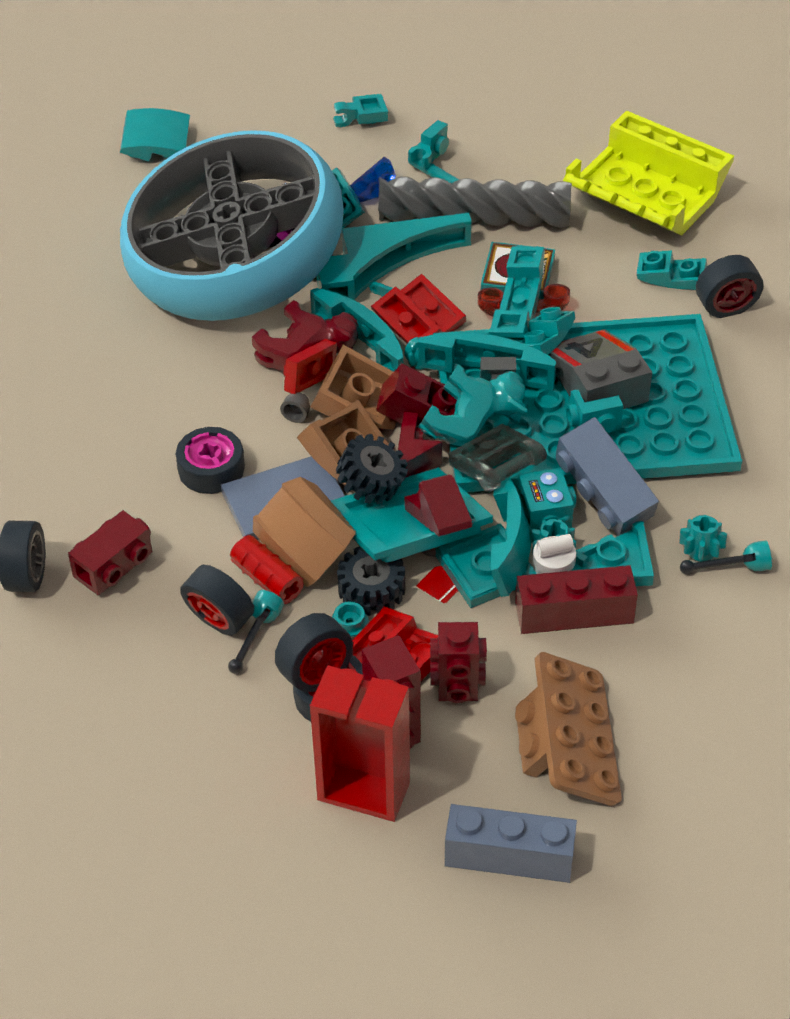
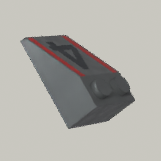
[548,329,652,409]

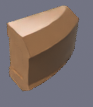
[310,345,397,430]
[297,400,388,493]
[253,477,356,587]

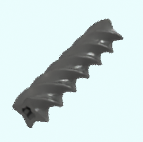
[378,176,572,228]

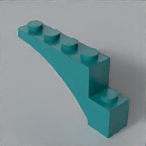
[317,213,472,300]

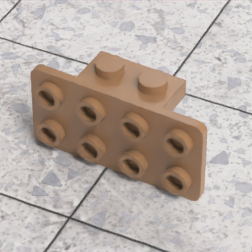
[515,652,622,806]

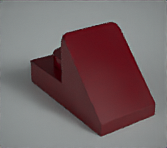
[398,412,442,478]
[404,474,472,536]

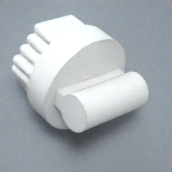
[533,534,576,574]

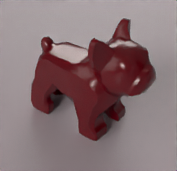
[252,300,359,372]

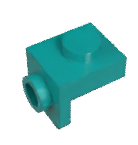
[565,389,623,433]

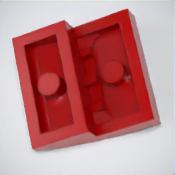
[371,273,466,344]
[353,606,438,681]

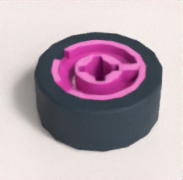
[175,427,245,494]

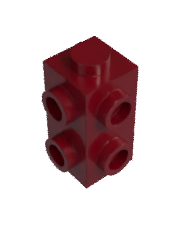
[68,510,153,596]
[430,622,487,703]

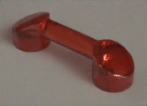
[477,284,570,317]

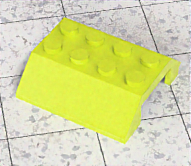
[563,110,734,236]

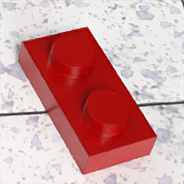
[283,339,337,394]

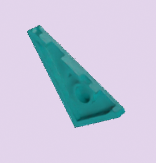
[529,521,654,586]

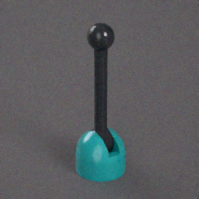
[680,540,772,575]
[228,590,284,674]

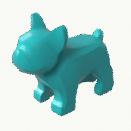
[419,364,528,453]

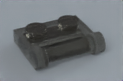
[448,424,547,492]

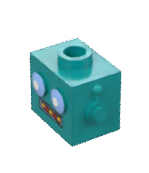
[518,468,577,531]

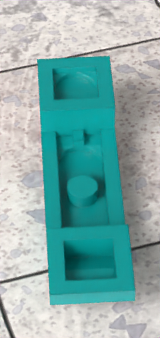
[489,246,545,338]
[310,288,404,372]
[418,332,556,391]
[490,470,532,597]

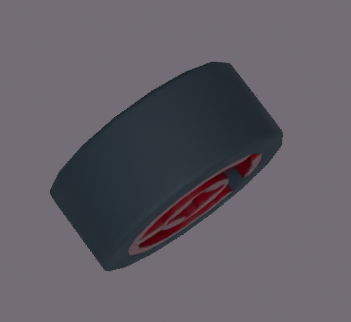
[696,255,764,318]

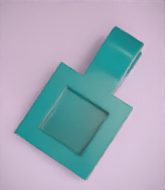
[333,94,388,128]
[408,120,449,169]

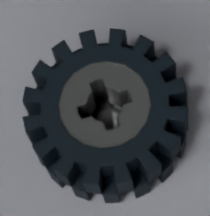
[336,434,408,504]
[337,546,406,616]

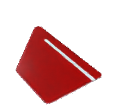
[416,566,458,604]

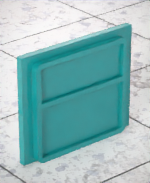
[331,468,493,562]

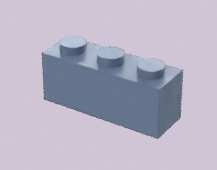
[556,417,659,536]
[445,804,577,883]

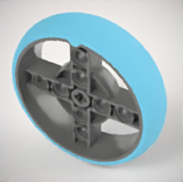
[120,131,344,321]

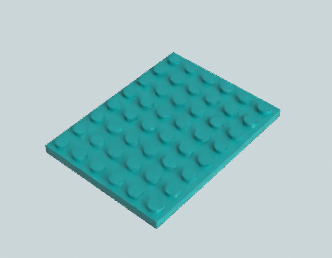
[433,314,742,492]

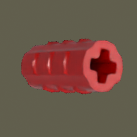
[230,535,304,604]

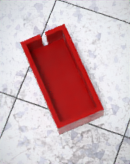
[310,665,410,822]

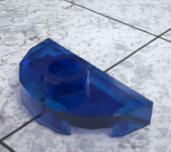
[350,157,396,202]

